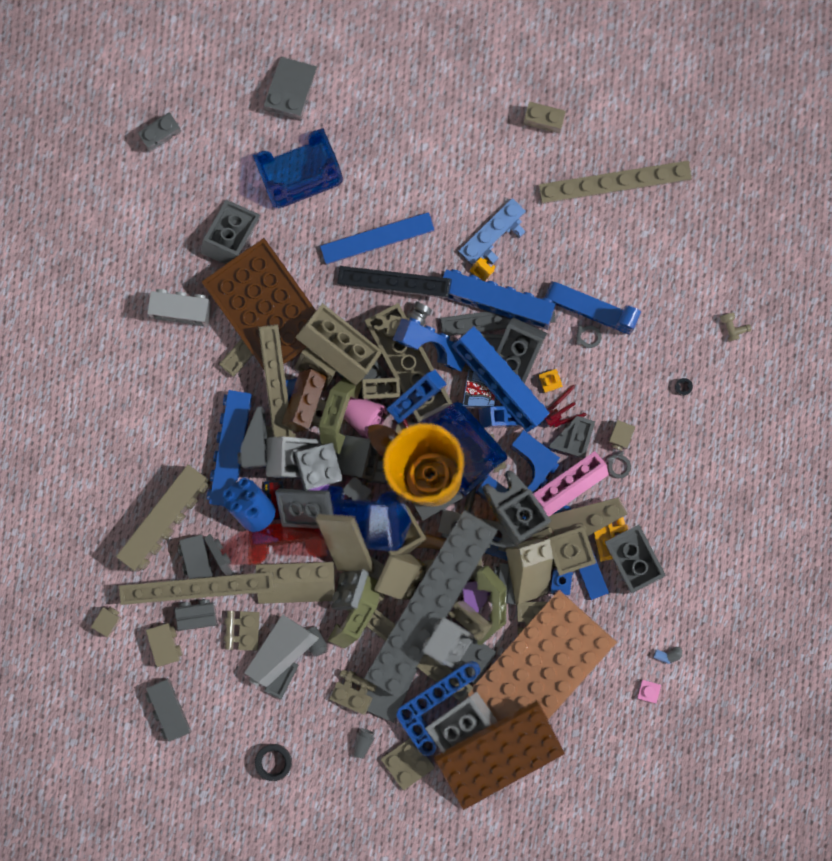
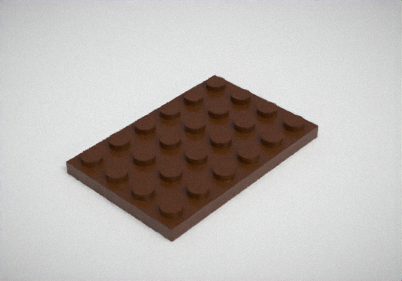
[202,238,316,369]
[434,700,565,810]

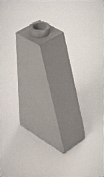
[245,614,318,687]

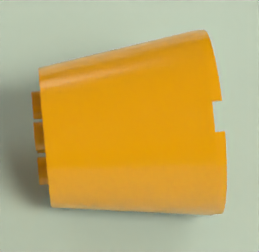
[384,424,463,507]

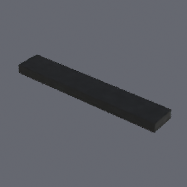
[337,266,452,298]

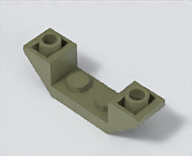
[319,377,362,454]
[475,565,506,645]
[328,576,380,649]

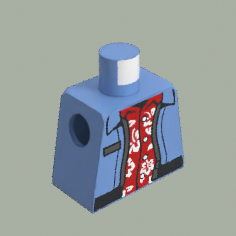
[462,370,498,408]

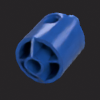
[222,477,276,532]

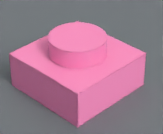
[637,680,661,703]

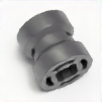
[407,301,432,327]

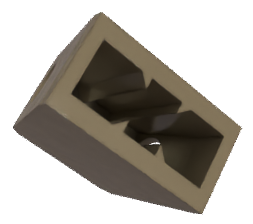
[362,378,400,400]

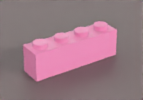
[534,451,609,517]

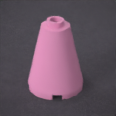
[343,397,388,439]

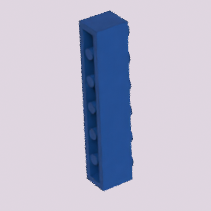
[443,269,556,330]
[451,326,549,432]
[207,390,252,507]

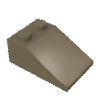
[506,538,553,604]

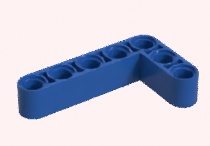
[544,281,641,335]
[397,661,480,756]

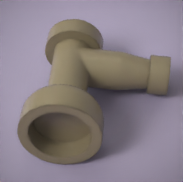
[720,312,751,342]

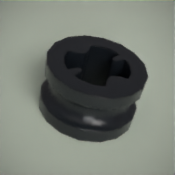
[675,378,693,396]

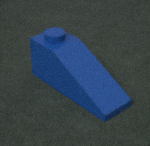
[387,370,447,424]
[479,406,541,428]

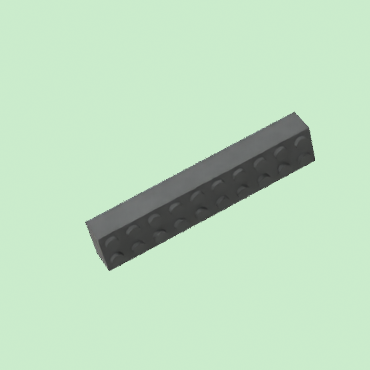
[365,510,498,698]

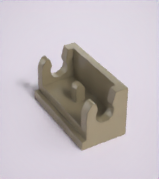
[448,601,493,641]

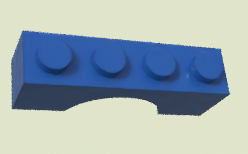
[393,317,466,372]

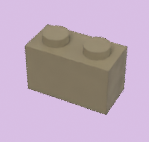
[523,101,566,134]
[146,623,183,667]

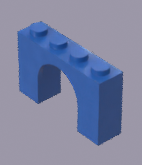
[475,430,560,502]

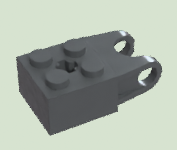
[483,470,551,546]

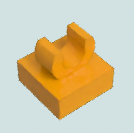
[469,258,495,281]
[538,369,563,393]

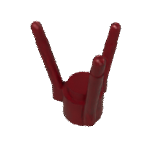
[544,385,587,427]

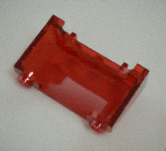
[248,523,328,565]

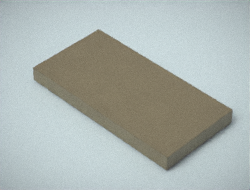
[316,514,375,574]

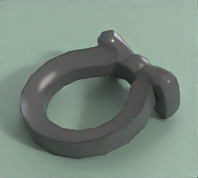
[576,325,602,348]
[605,451,631,478]

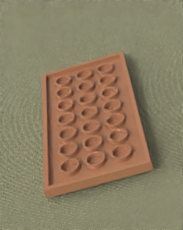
[457,590,617,721]

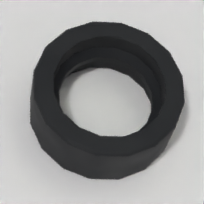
[255,744,292,781]

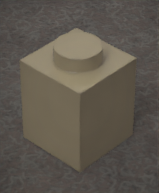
[608,420,635,451]
[91,606,122,637]

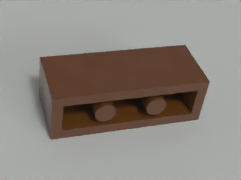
[282,369,327,432]

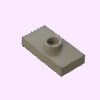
[219,338,253,377]

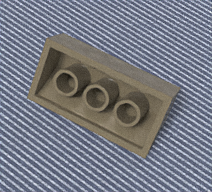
[295,303,382,386]
[256,562,335,604]

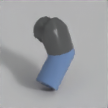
[653,646,683,664]

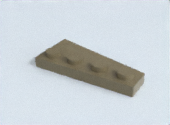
[547,497,628,536]

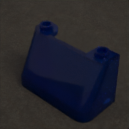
[253,128,343,208]
[429,402,507,496]
[327,486,412,551]

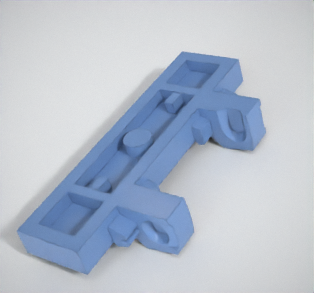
[459,198,526,265]

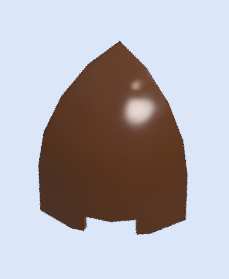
[368,424,398,458]

